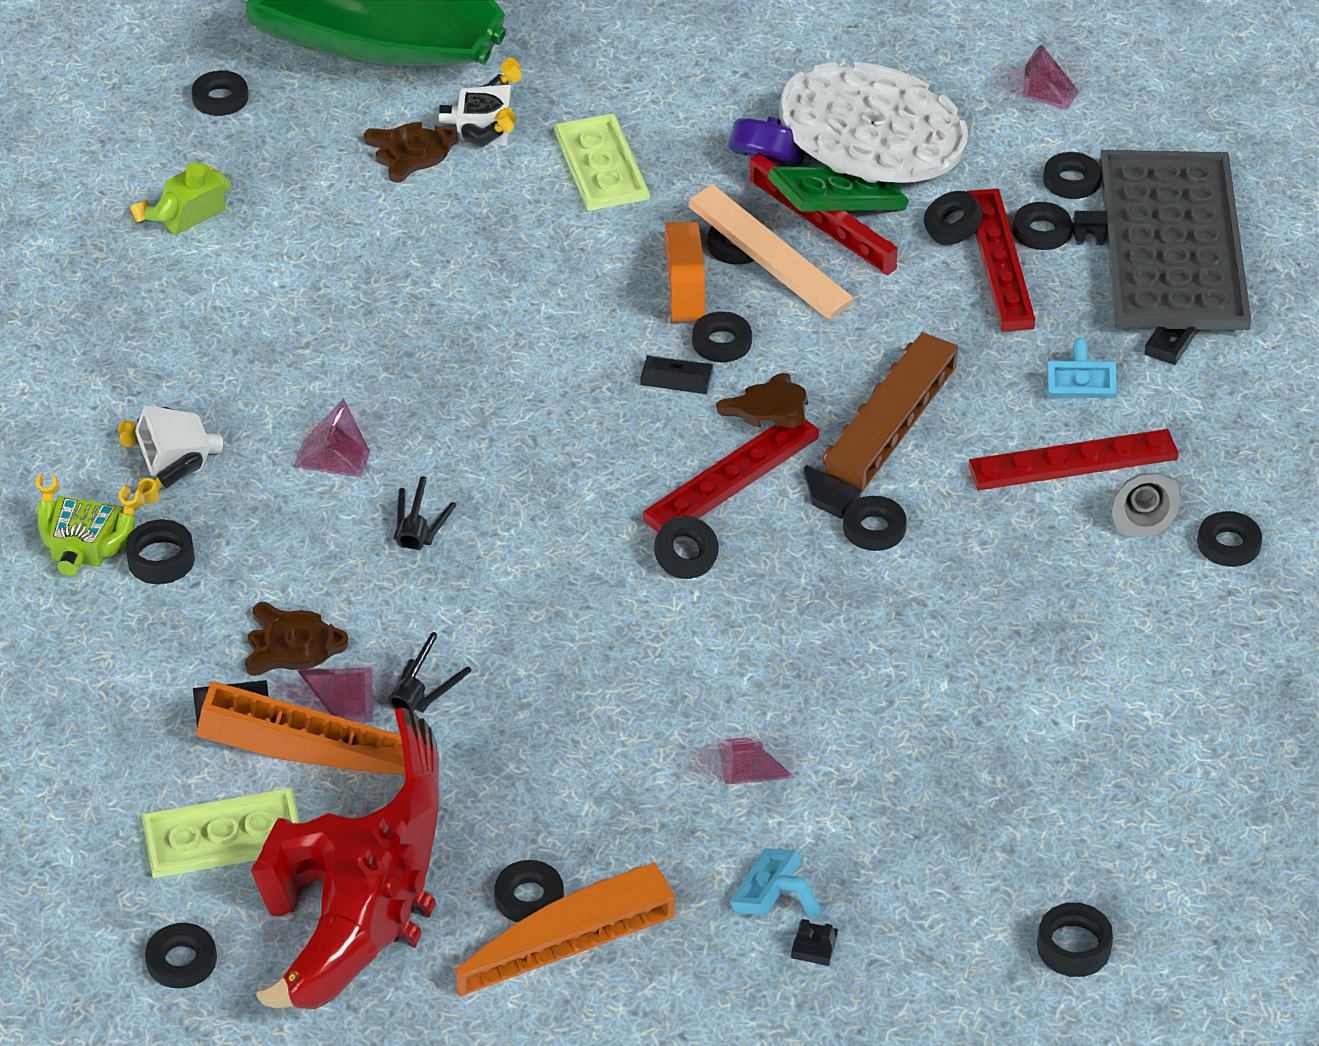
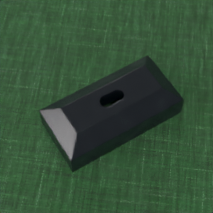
[1144,326,1199,365]
[640,355,713,395]

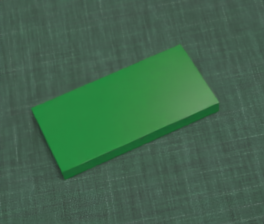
[768,167,909,211]

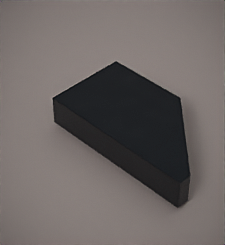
[803,465,861,519]

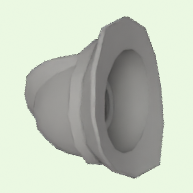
[1111,473,1181,538]

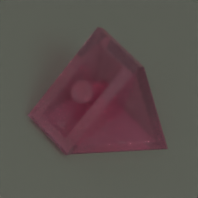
[1022,45,1079,110]
[294,398,370,478]
[297,665,374,723]
[717,736,796,785]

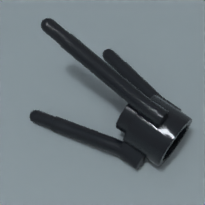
[393,476,456,550]
[388,632,472,713]

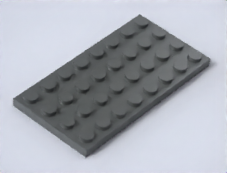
[1100,150,1251,331]

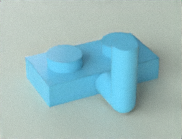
[1046,338,1117,398]
[729,848,822,918]

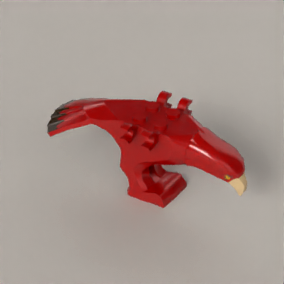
[251,708,440,1009]

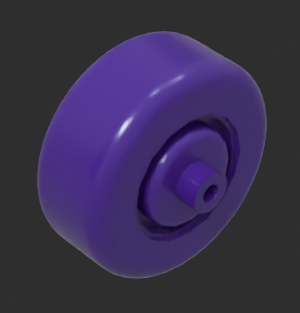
[728,116,805,167]

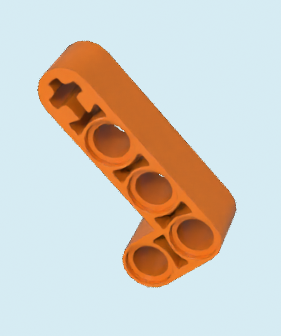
[665,222,705,323]

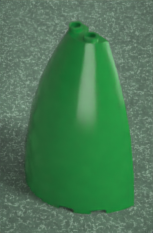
[246,0,507,66]

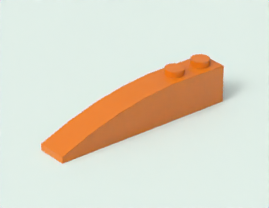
[196,681,405,775]
[456,862,675,997]

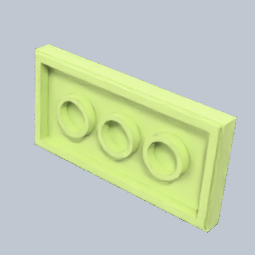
[554,113,650,211]
[141,788,300,878]

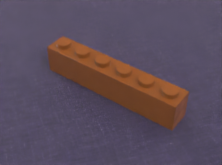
[823,332,958,493]

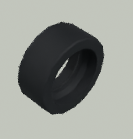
[125,519,195,585]
[1037,902,1113,977]

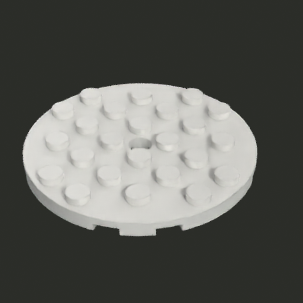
[779,62,968,183]

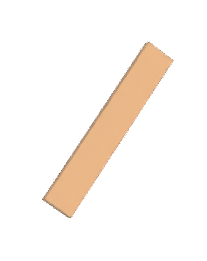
[688,184,854,320]

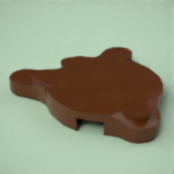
[364,122,458,183]
[716,373,808,428]
[245,602,349,676]

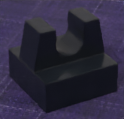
[1072,211,1108,245]
[791,919,838,966]

